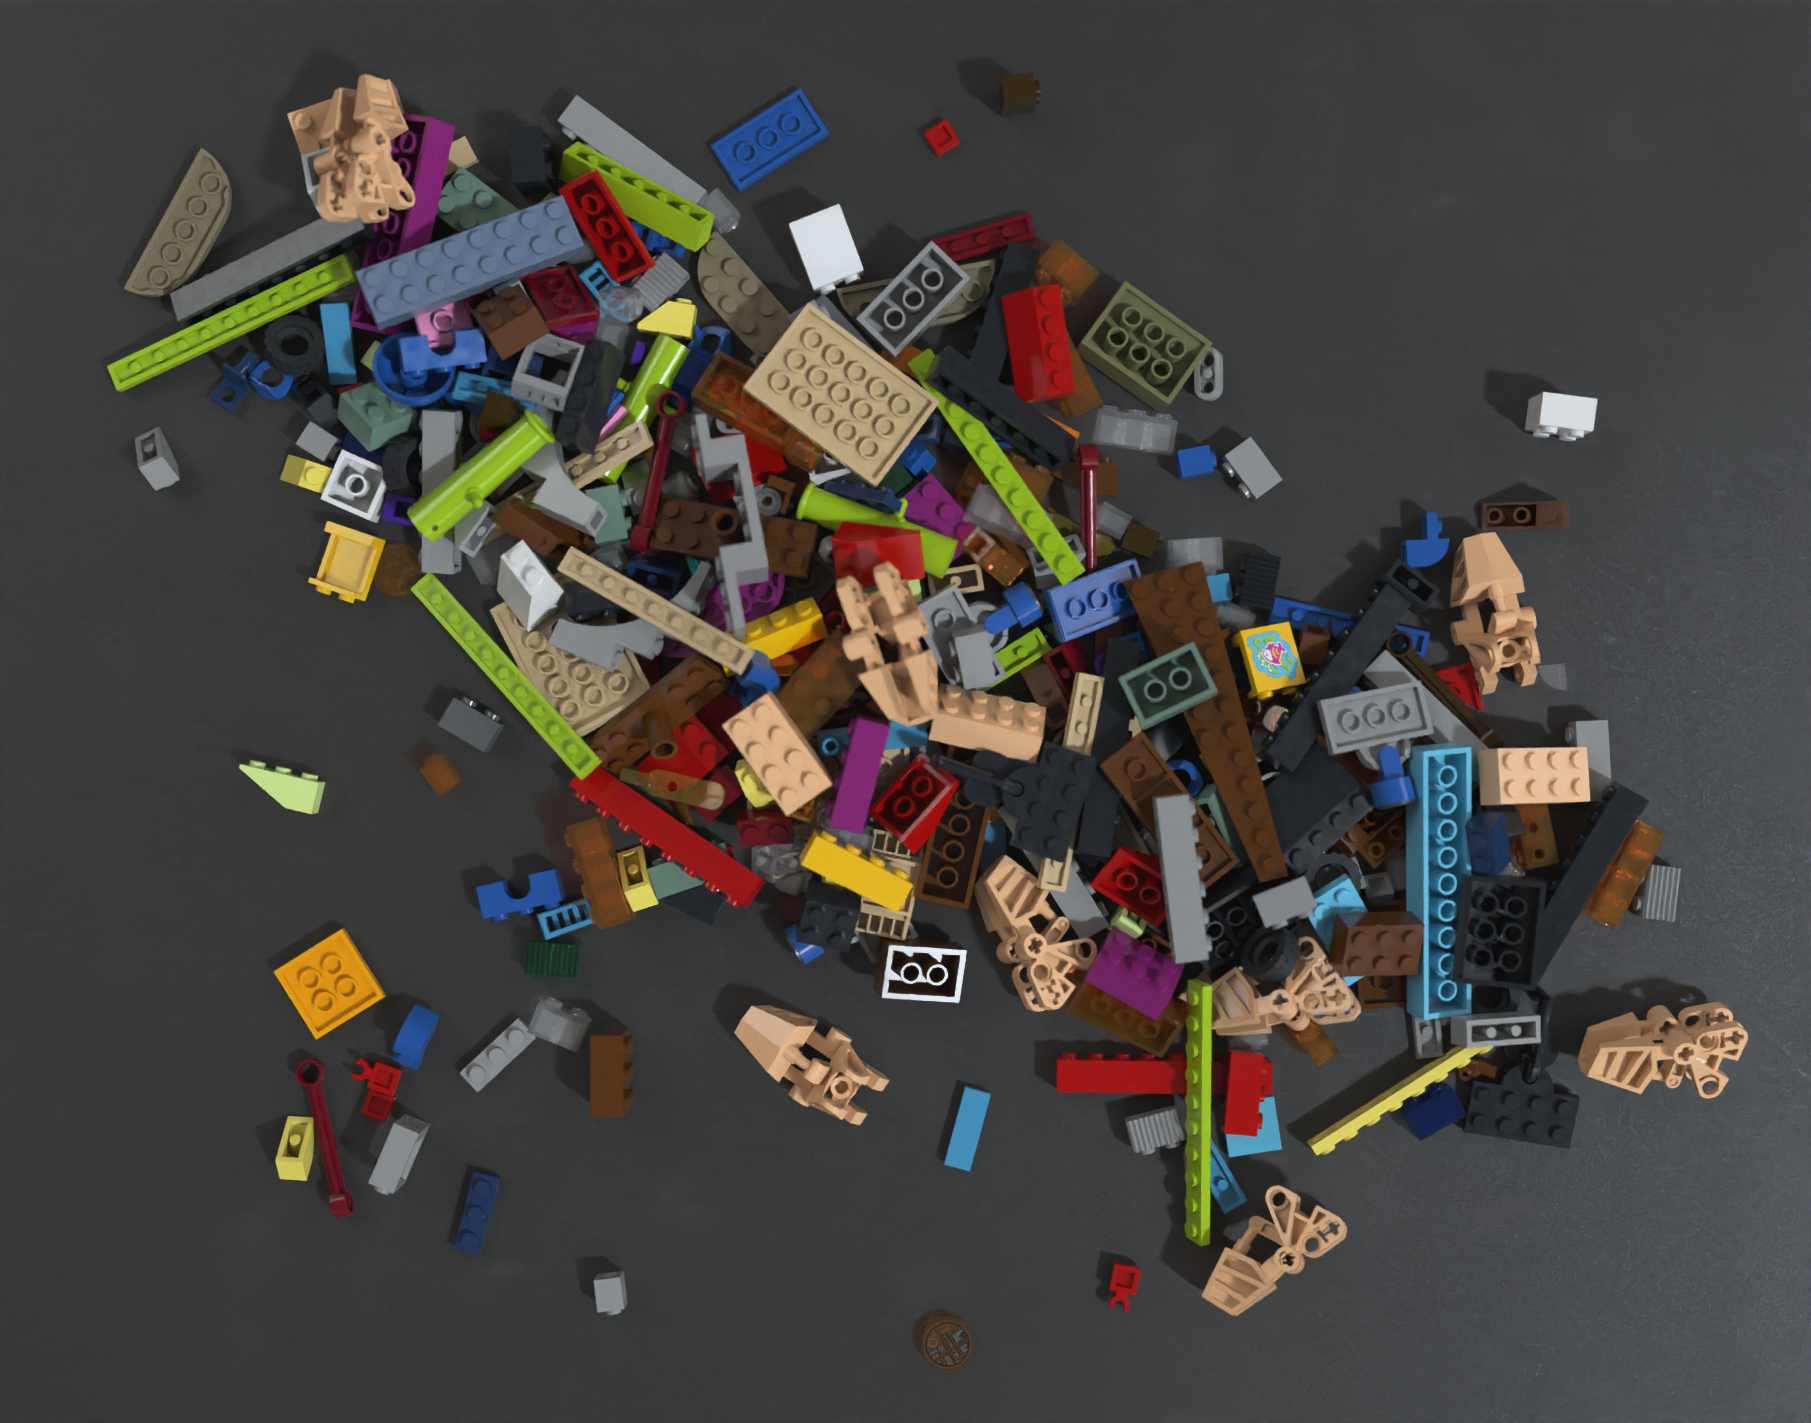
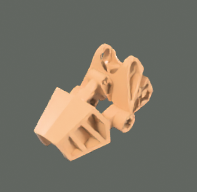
[314,74,415,223]
[1450,532,1540,695]
[836,562,938,727]
[973,855,1097,1012]
[1212,937,1361,1036]
[1577,1002,1748,1098]
[734,1005,890,1125]
[1201,1186,1347,1316]

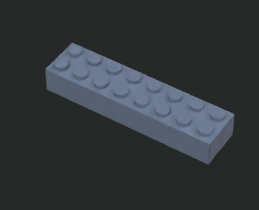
[355,195,584,331]

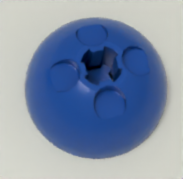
[372,331,455,407]

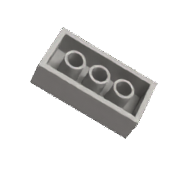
[856,241,971,361]

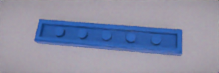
[1267,597,1430,659]

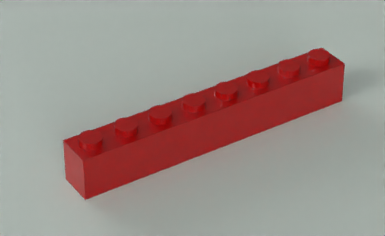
[569,766,765,909]
[1055,1052,1273,1095]

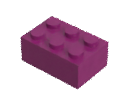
[891,473,984,562]
[1085,927,1184,1021]

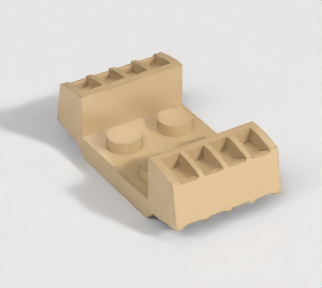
[855,829,926,941]

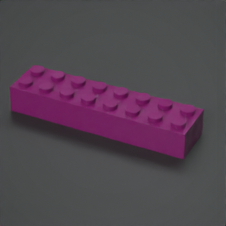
[349,113,455,336]

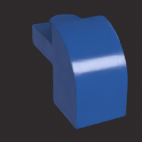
[1400,512,1449,568]
[734,650,780,708]
[393,1004,439,1070]

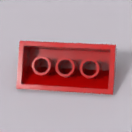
[558,168,656,284]
[1001,284,1076,403]

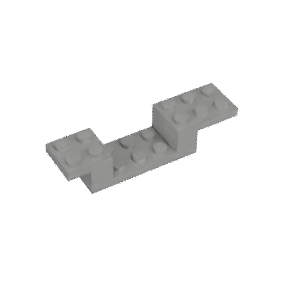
[691,413,769,641]

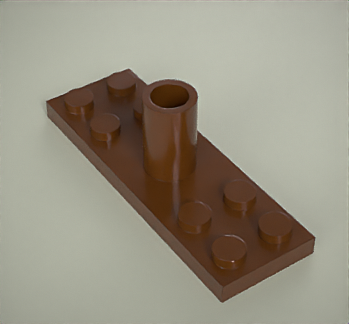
[649,496,819,579]
[584,652,733,776]
[1098,731,1240,889]

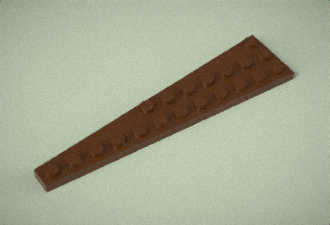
[1123,561,1288,883]

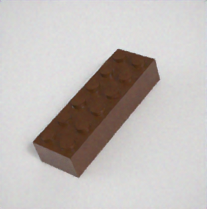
[915,744,991,910]

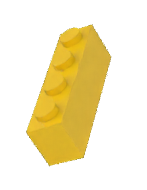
[721,597,828,677]
[799,830,913,913]

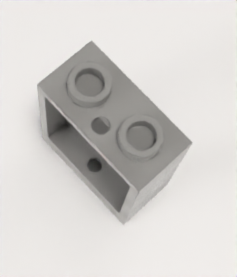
[510,333,585,412]
[368,1114,430,1194]

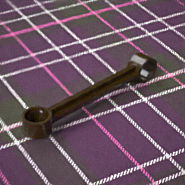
[1382,631,1504,749]

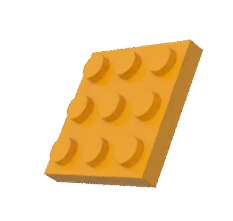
[274,928,387,1040]

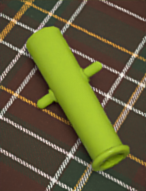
[597,333,695,486]
[407,409,555,542]
[796,481,958,579]

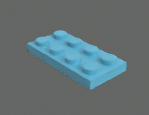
[1307,874,1368,986]

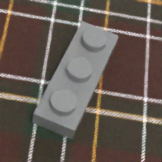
[460,1017,538,1093]

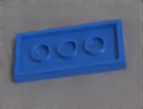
[710,88,829,192]
[1043,557,1142,643]

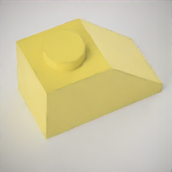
[637,298,697,341]
[280,454,333,494]
[735,758,777,810]
[617,845,659,912]
[275,1116,315,1181]

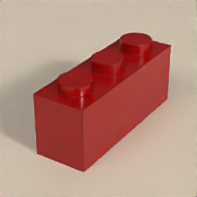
[1221,1048,1267,1137]

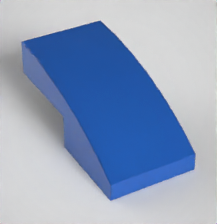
[631,221,685,259]

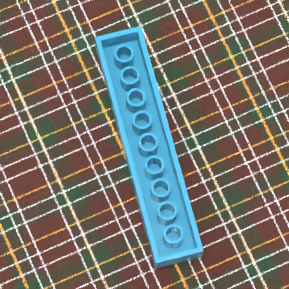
[1406,742,1471,1020]

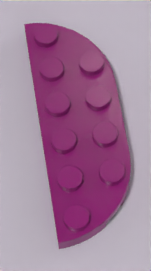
[659,572,785,659]

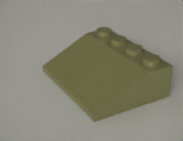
[1075,281,1213,414]

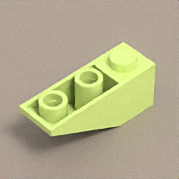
[239,760,325,814]

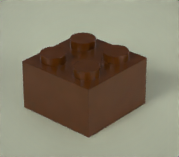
[471,283,550,360]

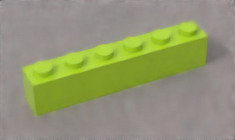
[558,141,715,252]

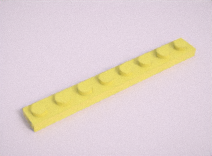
[1307,1045,1493,1155]

